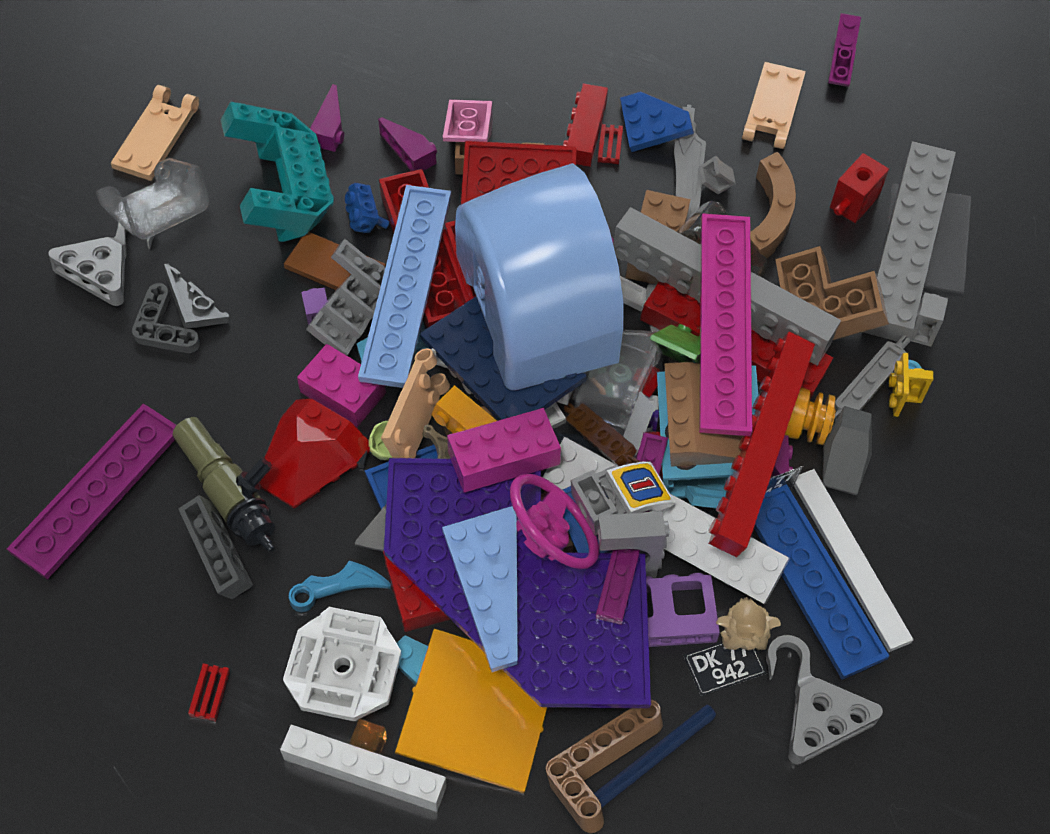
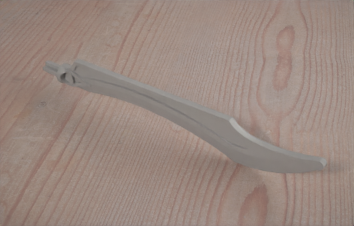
[646,105,706,363]

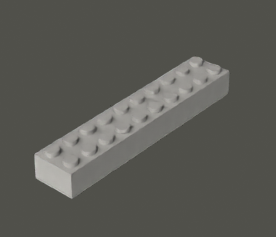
[863,141,956,342]
[613,207,841,366]

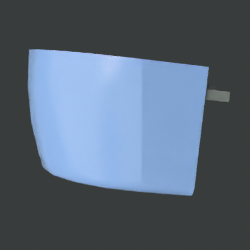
[455,163,623,390]

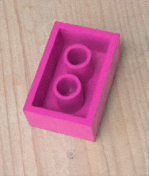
[297,344,386,427]

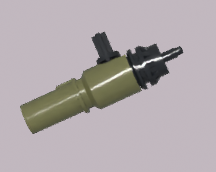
[172,417,275,552]

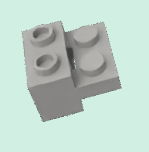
[570,464,627,535]

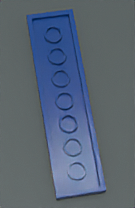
[754,484,889,680]

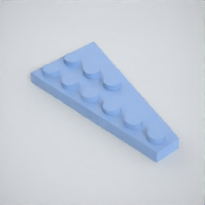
[442,506,517,672]

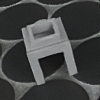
[699,156,736,194]

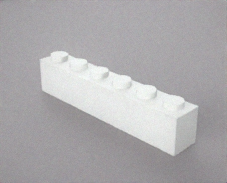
[280,725,447,812]

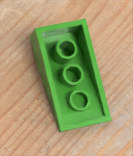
[650,324,700,364]

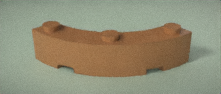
[750,152,796,266]

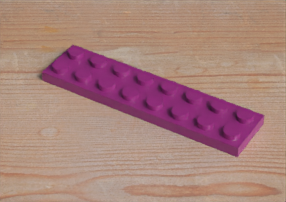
[7,404,176,579]

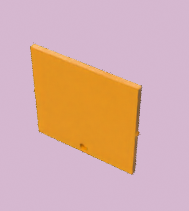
[395,629,547,793]

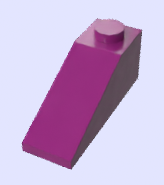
[310,84,344,152]
[378,117,437,171]

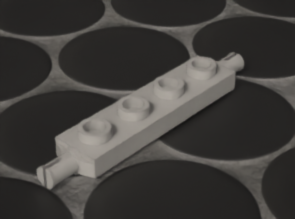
[834,335,910,421]

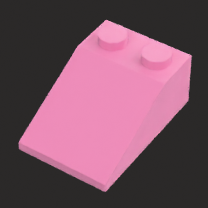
[443,100,493,142]

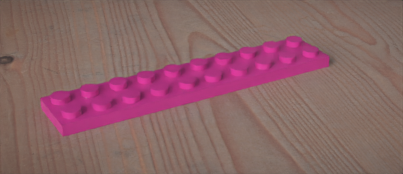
[699,214,752,436]

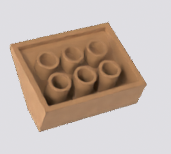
[665,362,743,467]

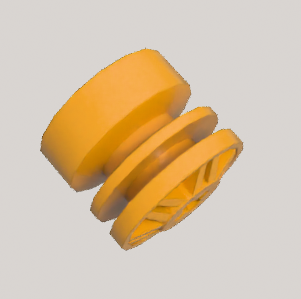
[785,388,836,446]

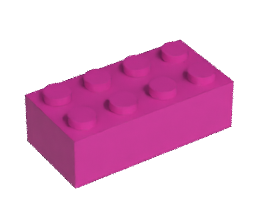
[447,408,561,493]

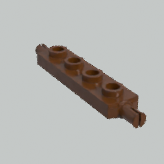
[564,403,640,467]

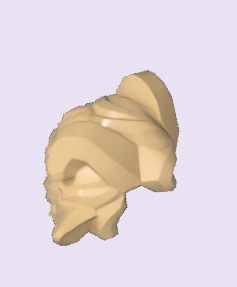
[716,597,781,650]

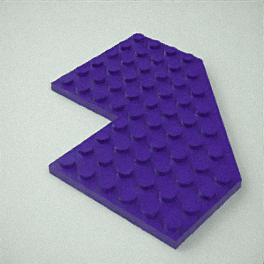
[384,458,651,708]

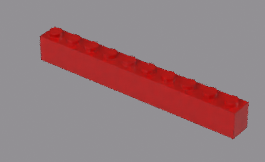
[708,331,815,557]

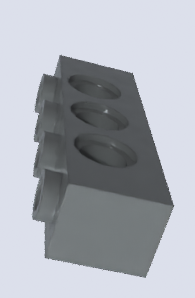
[179,495,253,599]

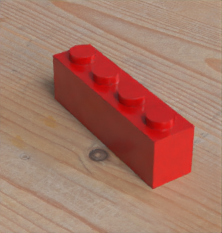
[563,83,608,167]

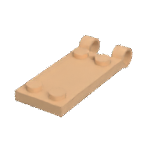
[742,62,806,149]
[111,85,199,181]
[381,348,450,458]

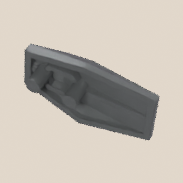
[822,406,872,495]

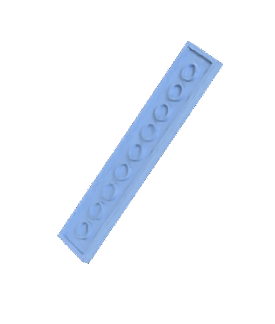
[358,185,451,388]

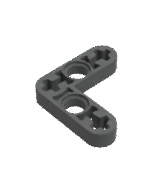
[132,283,200,353]

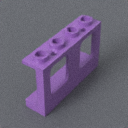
[646,573,720,647]

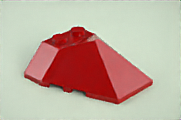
[259,398,370,508]

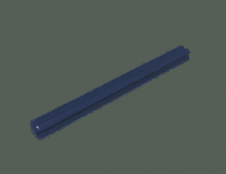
[594,705,716,808]

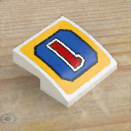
[606,462,675,513]

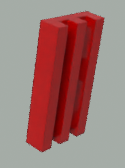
[598,124,623,164]
[188,663,230,721]

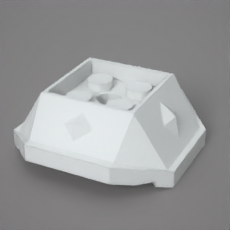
[283,607,402,721]

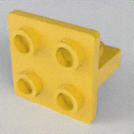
[889,353,933,417]

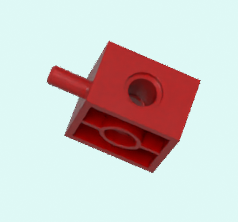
[830,153,889,223]

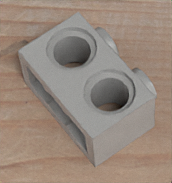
[910,293,948,346]

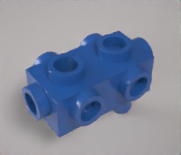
[345,183,389,233]

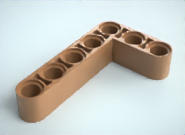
[546,700,663,833]

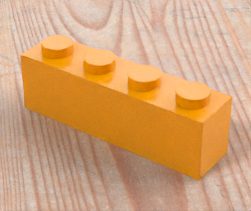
[431,385,497,433]

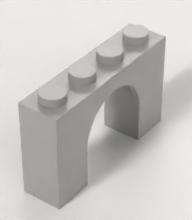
[597,511,669,578]

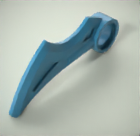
[289,561,391,612]

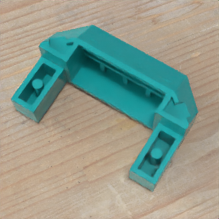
[221,102,334,242]

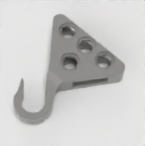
[48,213,156,306]
[766,635,883,765]

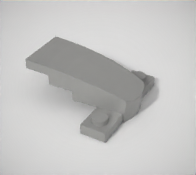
[306,239,385,356]

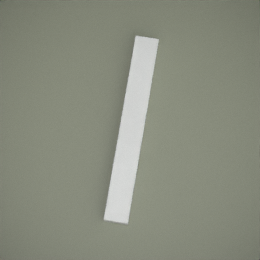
[794,469,913,652]

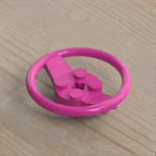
[510,474,599,569]

